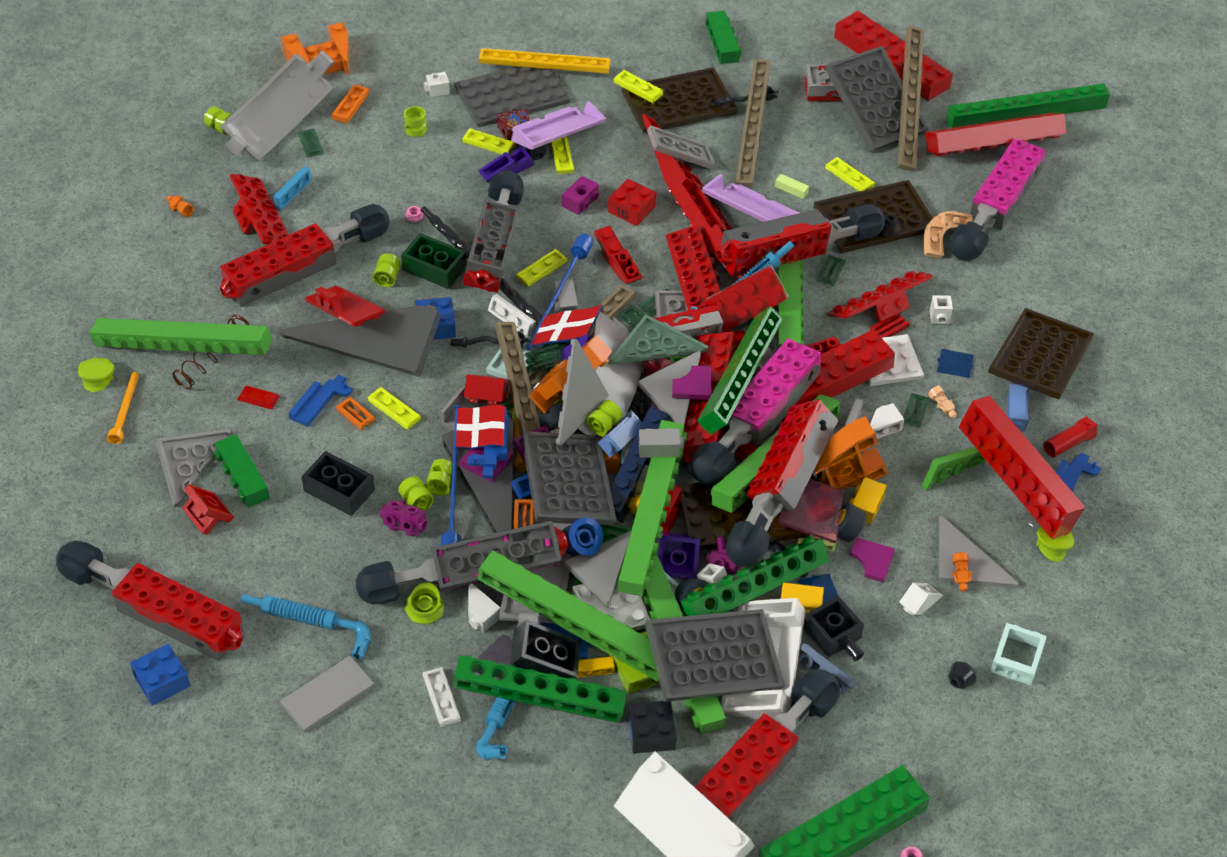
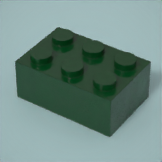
[401,233,467,289]

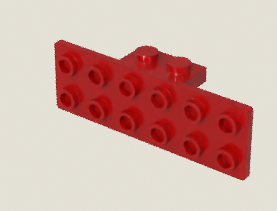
[230,174,289,245]
[665,224,720,310]
[827,271,933,321]
[305,285,385,327]

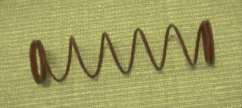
[172,314,250,390]

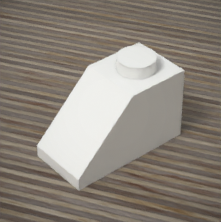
[870,403,904,439]
[899,582,943,615]
[468,583,500,633]

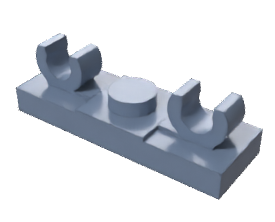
[798,643,857,695]

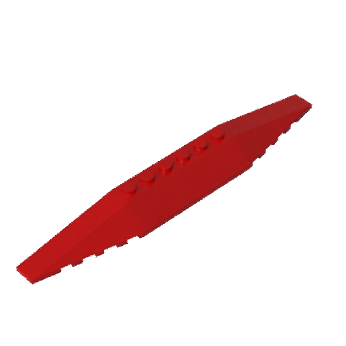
[642,114,744,278]

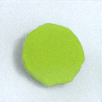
[78,357,115,392]
[1036,527,1074,562]
[405,582,444,625]

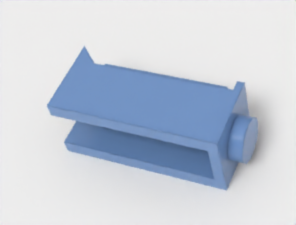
[1007,384,1030,431]
[598,410,642,457]

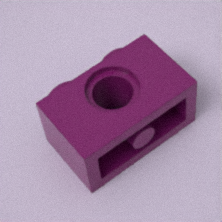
[562,176,600,215]

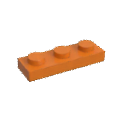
[332,84,369,124]

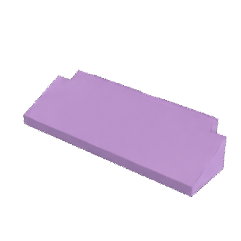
[511,101,606,149]
[702,174,800,222]

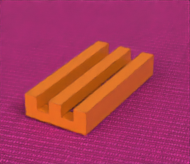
[336,397,376,430]
[514,499,535,529]

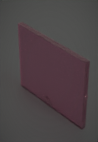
[779,479,844,544]

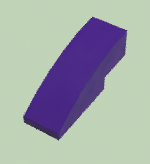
[478,146,535,183]

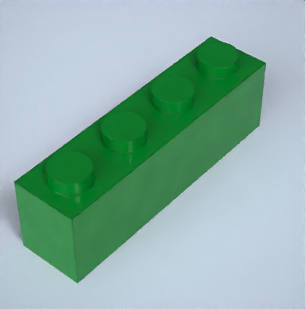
[705,10,742,64]
[214,434,270,507]

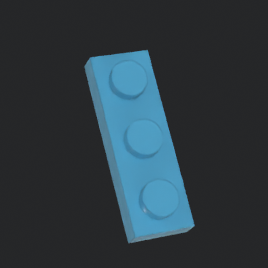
[273,166,312,211]

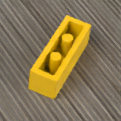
[577,656,615,678]

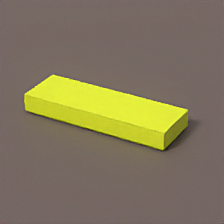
[614,70,663,103]
[462,128,515,154]
[550,136,574,174]
[825,157,875,191]
[516,249,567,287]
[367,387,421,430]

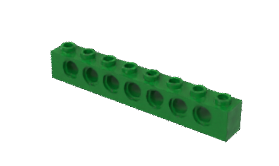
[681,536,829,616]
[452,655,627,723]

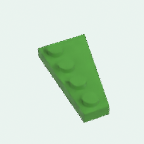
[921,447,986,491]

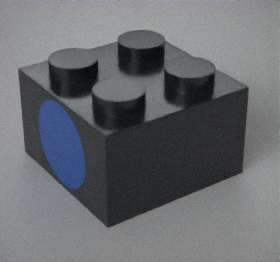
[628,701,677,754]

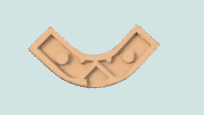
[924,211,972,258]

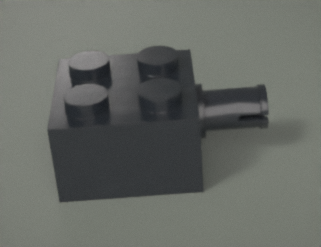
[803,596,864,662]

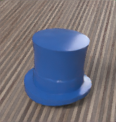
[562,518,603,556]

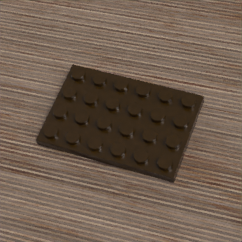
[621,67,737,134]
[813,180,933,254]
[988,308,1094,400]
[678,482,810,550]

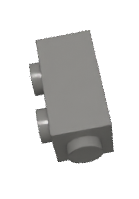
[552,279,578,313]
[639,428,684,458]

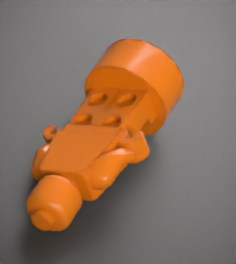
[167,195,194,217]
[952,552,972,592]

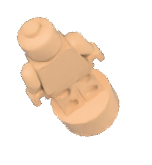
[928,385,957,418]

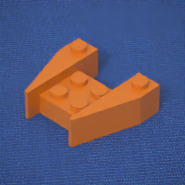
[281,22,349,75]
[529,335,612,413]
[813,416,888,495]

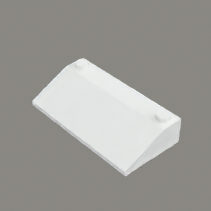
[721,598,806,720]
[614,752,755,857]

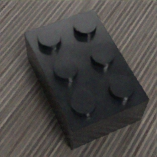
[301,451,375,516]
[510,620,581,679]

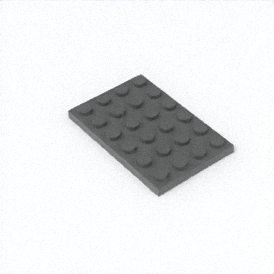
[825,46,929,152]
[454,66,570,127]
[522,431,616,526]
[645,609,785,702]

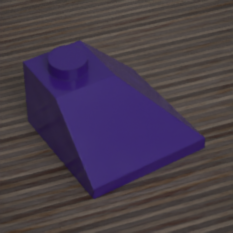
[658,532,701,579]

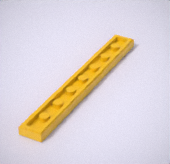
[479,48,611,74]

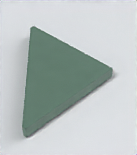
[608,314,708,365]

